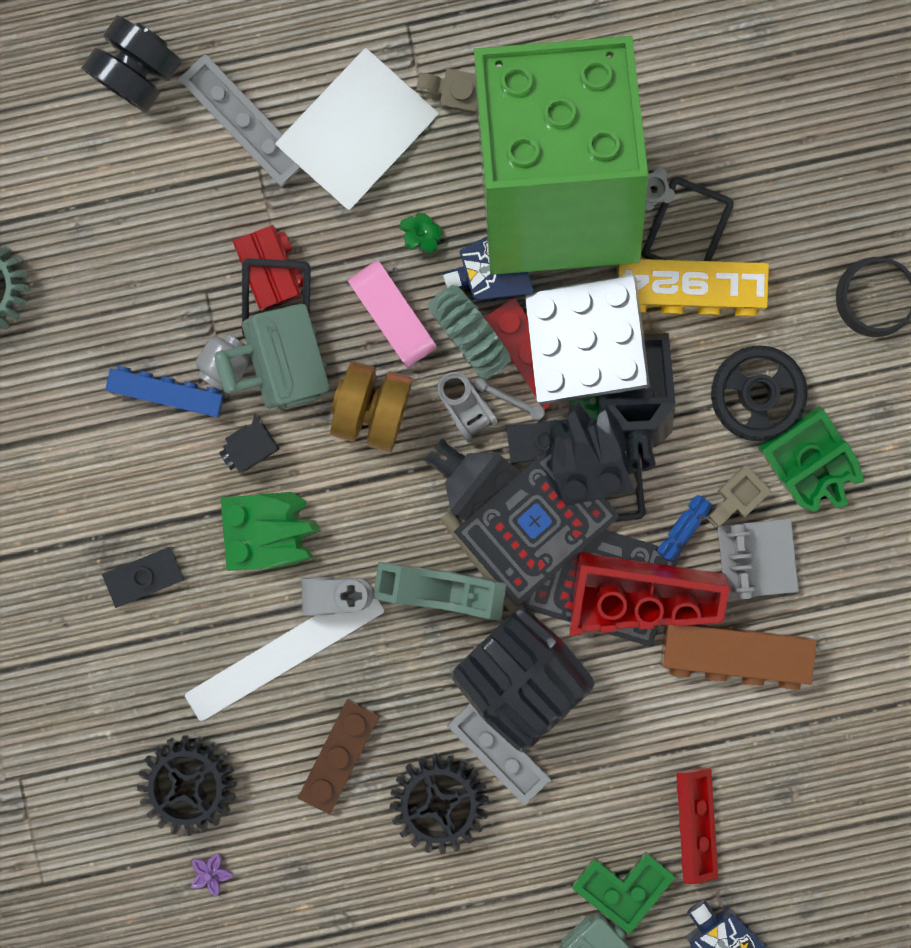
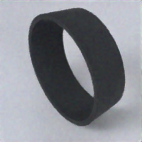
[836,257,911,337]

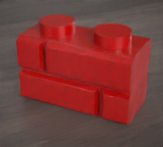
[232,225,303,312]

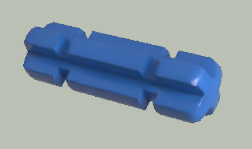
[657,495,712,562]

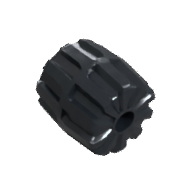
[451,607,595,752]

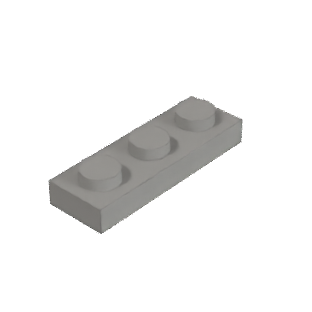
[447,703,551,806]

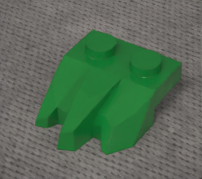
[758,406,864,513]
[220,492,321,571]

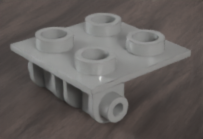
[717,519,799,599]

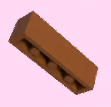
[660,624,817,690]

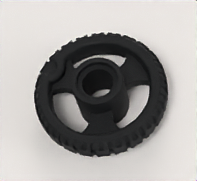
[711,345,808,441]

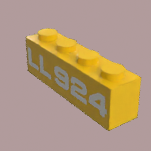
[617,259,769,317]

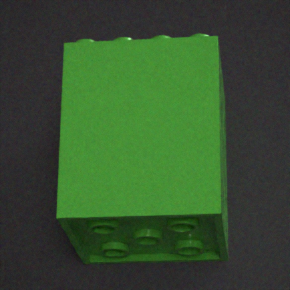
[474,36,648,275]

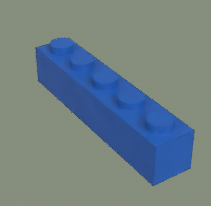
[105,365,225,418]

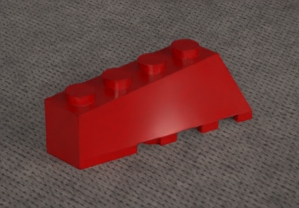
[569,552,730,636]

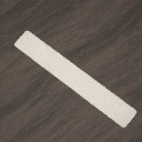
[185,592,384,721]

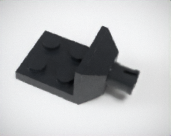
[599,333,675,472]
[424,438,521,521]

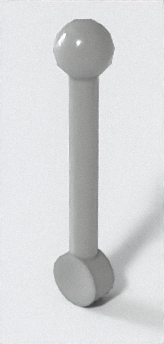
[474,378,545,420]

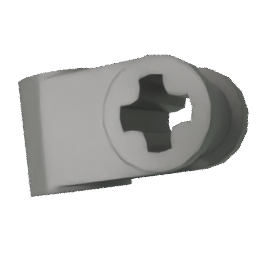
[437,372,499,443]
[301,577,374,616]

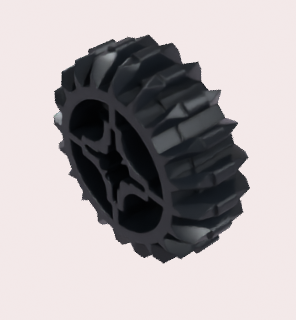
[137,735,238,836]
[389,753,489,854]

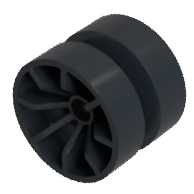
[81,15,182,113]

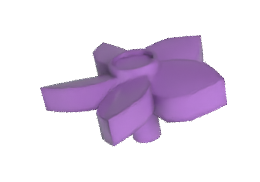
[191,852,234,897]

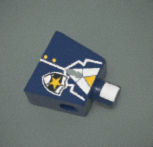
[442,237,534,303]
[686,900,768,948]

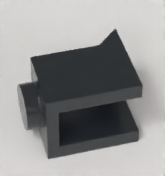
[219,414,280,473]

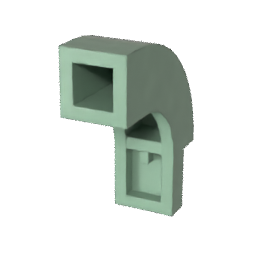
[373,562,506,621]

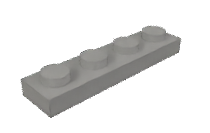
[179,54,302,188]

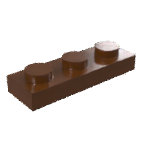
[297,698,380,815]

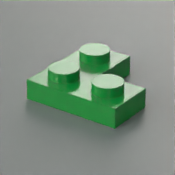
[571,852,676,935]

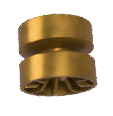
[330,360,413,453]

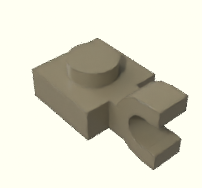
[416,68,477,114]
[705,465,771,527]

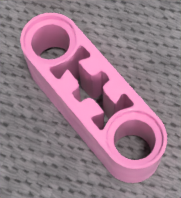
[347,259,438,368]

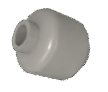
[196,334,250,391]

